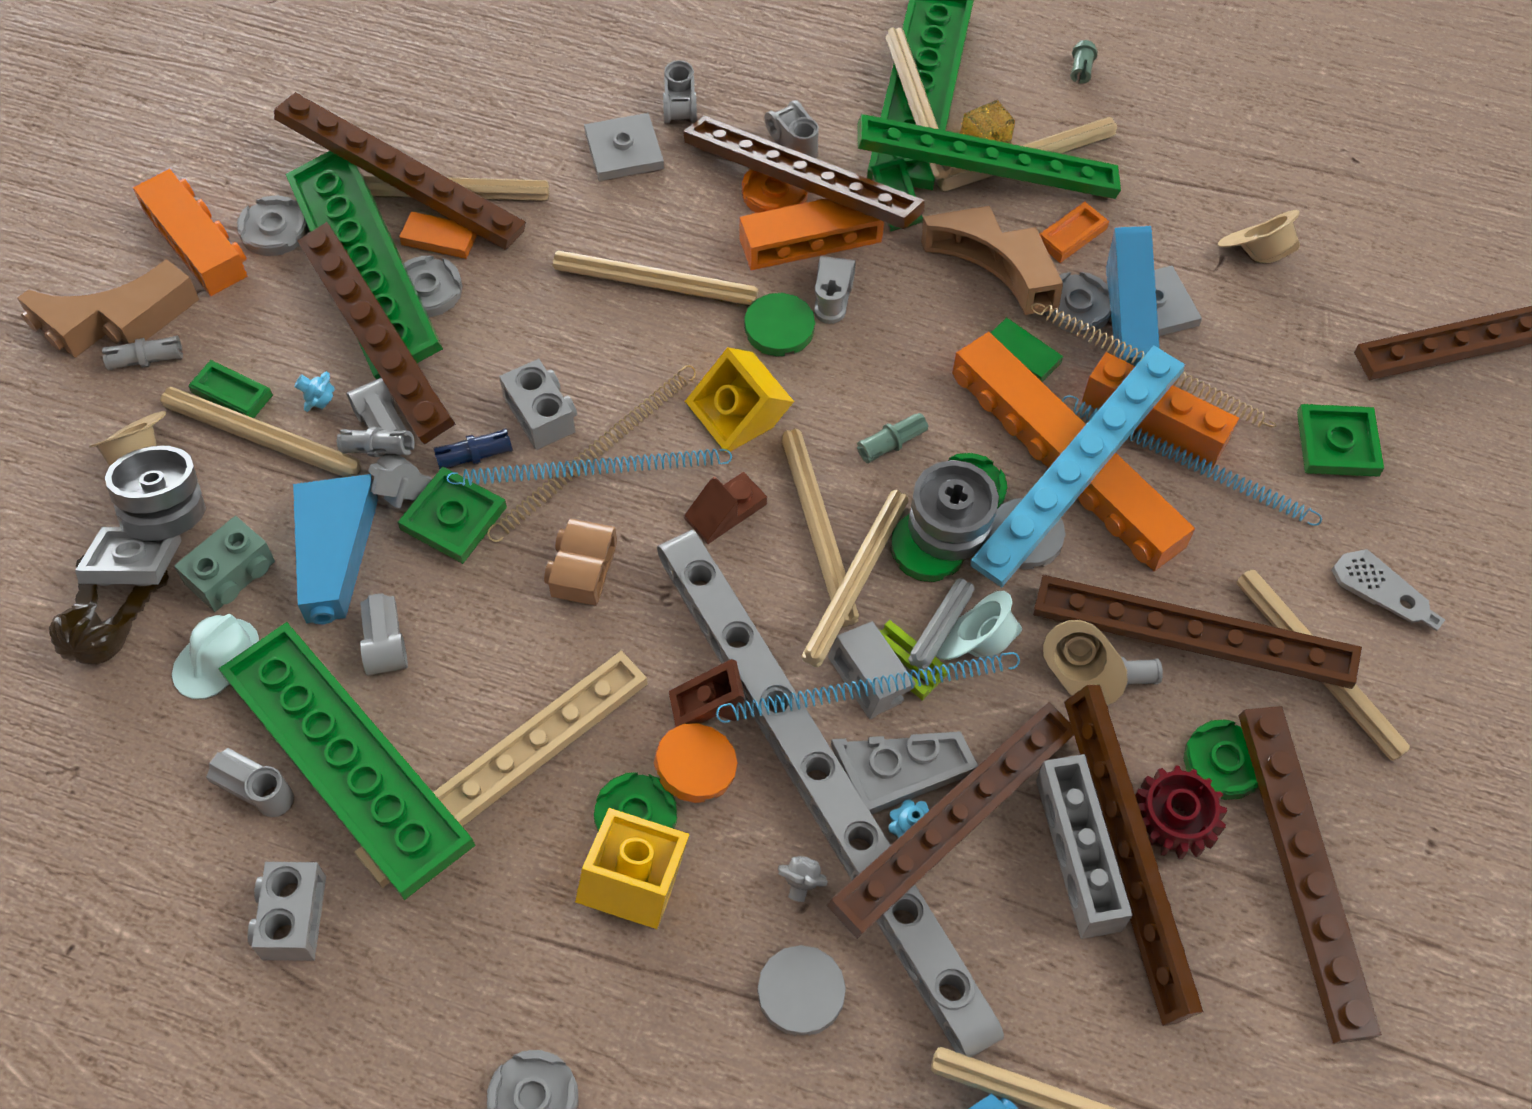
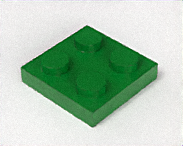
[1297,404,1384,477]
[398,467,507,564]

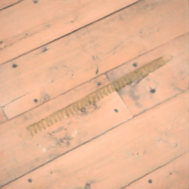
[1031,303,1276,427]
[487,365,696,542]

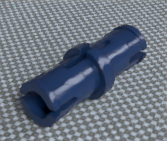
[433,428,513,469]

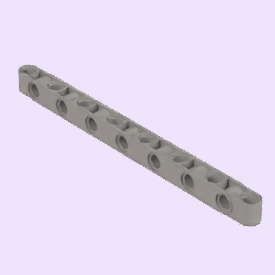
[657,530,1004,1057]

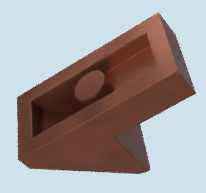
[684,472,767,544]
[668,659,745,727]

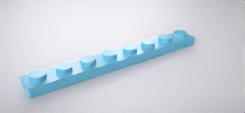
[971,345,1185,588]

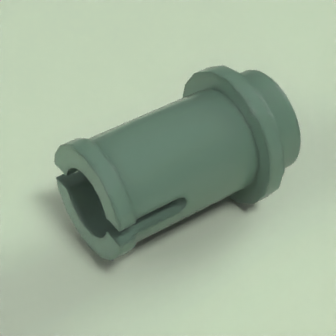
[1070,40,1098,84]

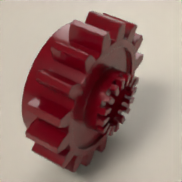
[1135,765,1228,859]

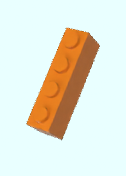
[133,169,248,297]
[739,199,884,271]
[1081,352,1239,469]

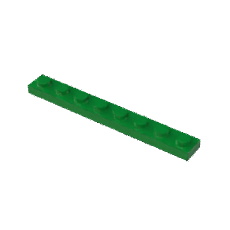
[857,114,1121,199]

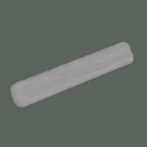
[908,578,975,670]

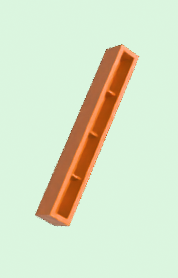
[952,331,1195,572]

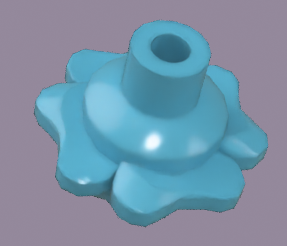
[294,371,335,412]
[889,799,929,838]

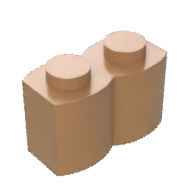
[544,518,617,606]

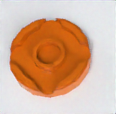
[742,169,809,213]
[654,723,738,803]

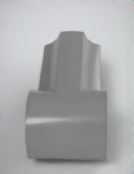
[346,378,406,431]
[360,593,408,676]
[206,748,294,817]

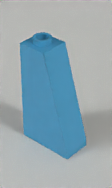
[1106,226,1160,366]
[293,474,378,624]

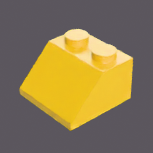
[685,347,794,452]
[575,808,689,929]

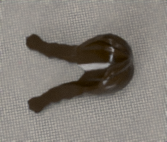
[49,555,169,665]

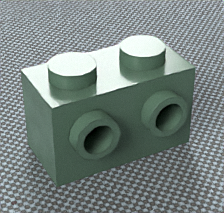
[174,515,275,612]

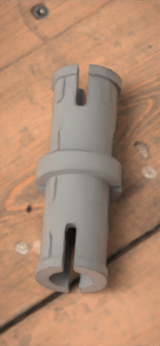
[102,335,183,370]
[336,427,415,457]

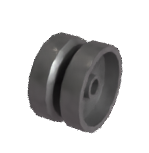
[105,446,206,541]
[908,460,999,561]

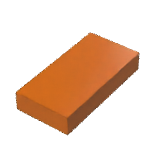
[1039,202,1109,263]
[399,211,477,259]

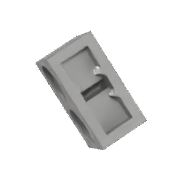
[499,359,577,450]
[248,862,326,961]

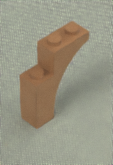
[921,206,1063,315]
[17,259,199,358]

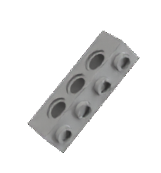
[1036,754,1133,939]

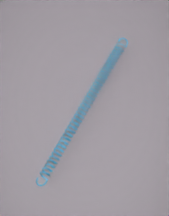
[1062,395,1322,526]
[447,449,732,486]
[716,652,1020,723]

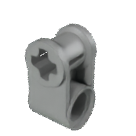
[663,60,697,123]
[764,100,819,158]
[815,256,856,324]

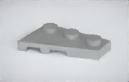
[831,731,978,814]

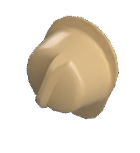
[1218,210,1300,263]
[89,411,166,466]
[1043,620,1128,705]

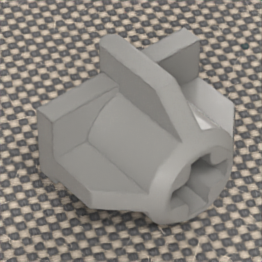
[368,454,432,508]

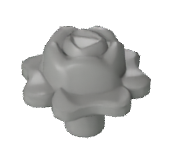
[778,856,828,902]

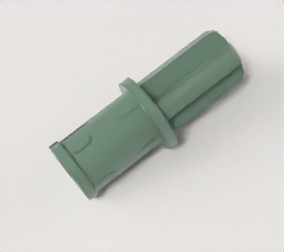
[857,413,928,463]

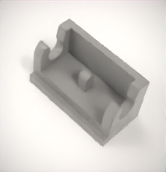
[828,621,916,720]

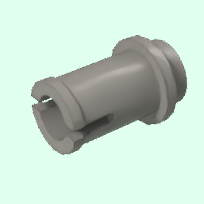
[1121,657,1163,687]

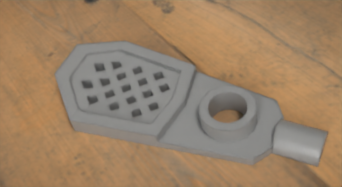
[1332,549,1445,631]

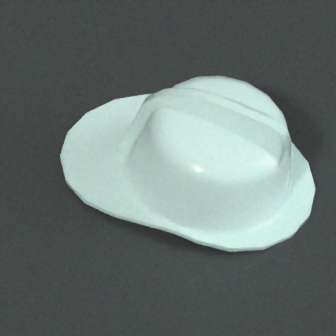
[935,591,1022,660]
[172,614,259,699]

